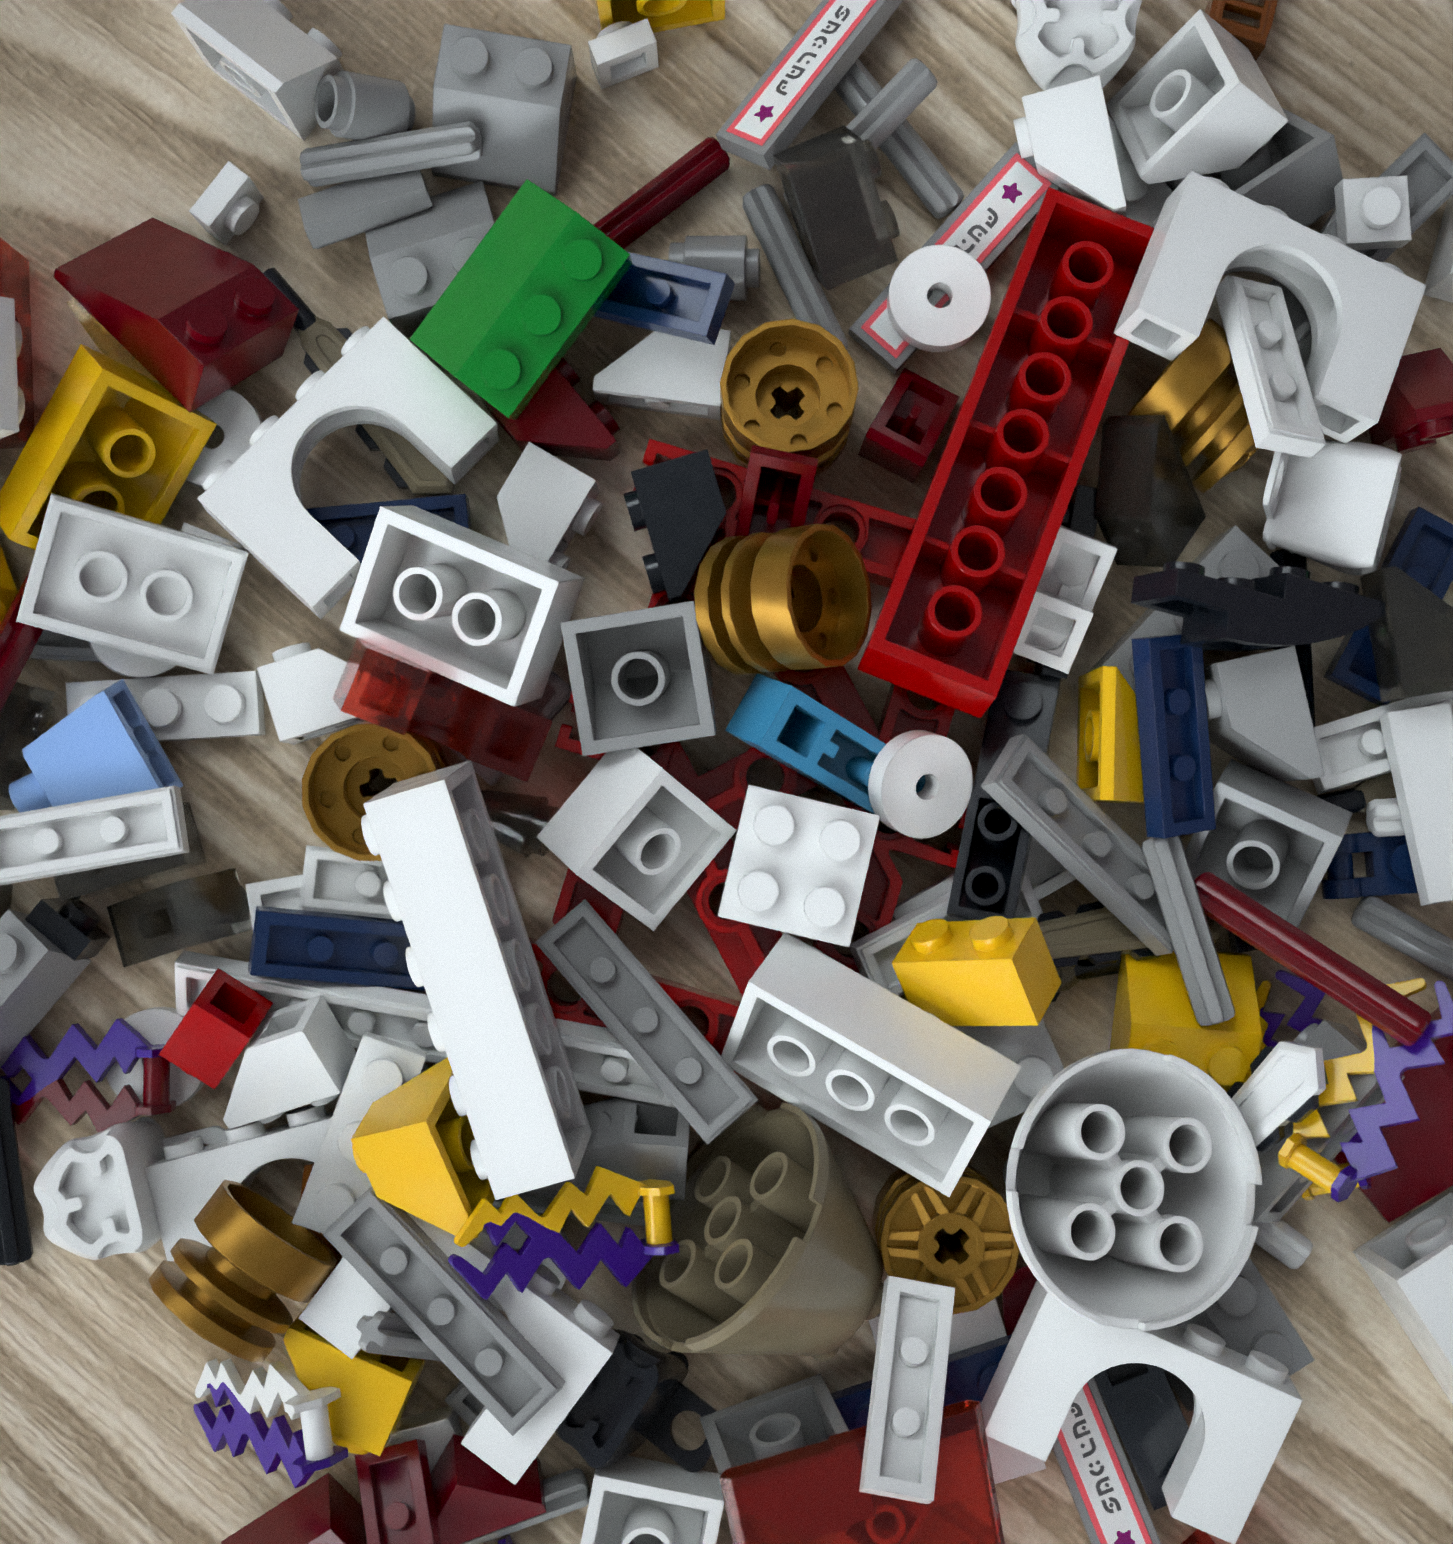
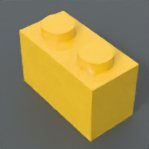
[891,916,1061,1026]

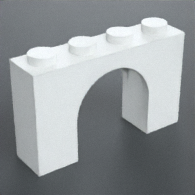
[1113,171,1426,444]
[197,316,499,619]
[145,1105,334,1261]
[298,1211,620,1485]
[979,1280,1303,1544]

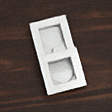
[1013,525,1118,674]

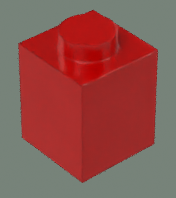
[158,968,273,1090]

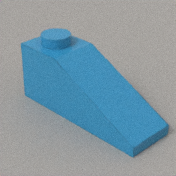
[725,674,925,815]

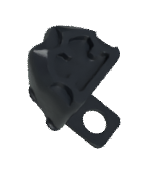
[555,1329,717,1472]

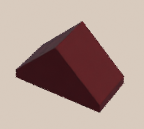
[858,368,959,484]
[735,445,818,536]
[430,1434,547,1544]

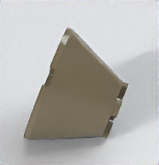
[632,1102,884,1362]

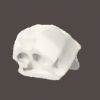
[1011,0,1142,90]
[1262,440,1402,575]
[34,1117,226,1260]

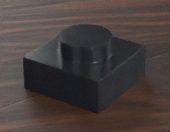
[25,897,111,961]

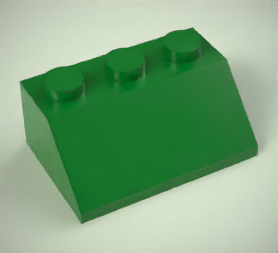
[410,179,633,421]

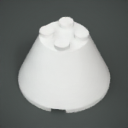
[1003,1048,1262,1331]

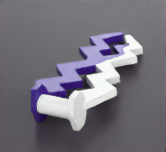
[193,1358,349,1488]

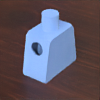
[9,679,183,812]

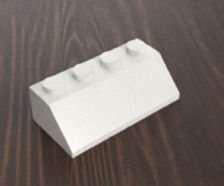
[721,932,1022,1197]

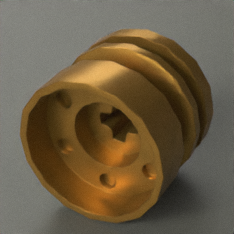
[1120,317,1259,494]
[720,318,859,476]
[694,524,872,675]
[302,718,450,861]
[872,1164,1019,1315]
[148,1179,337,1362]

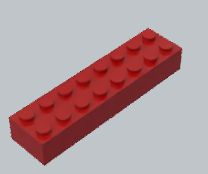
[857,187,1154,718]

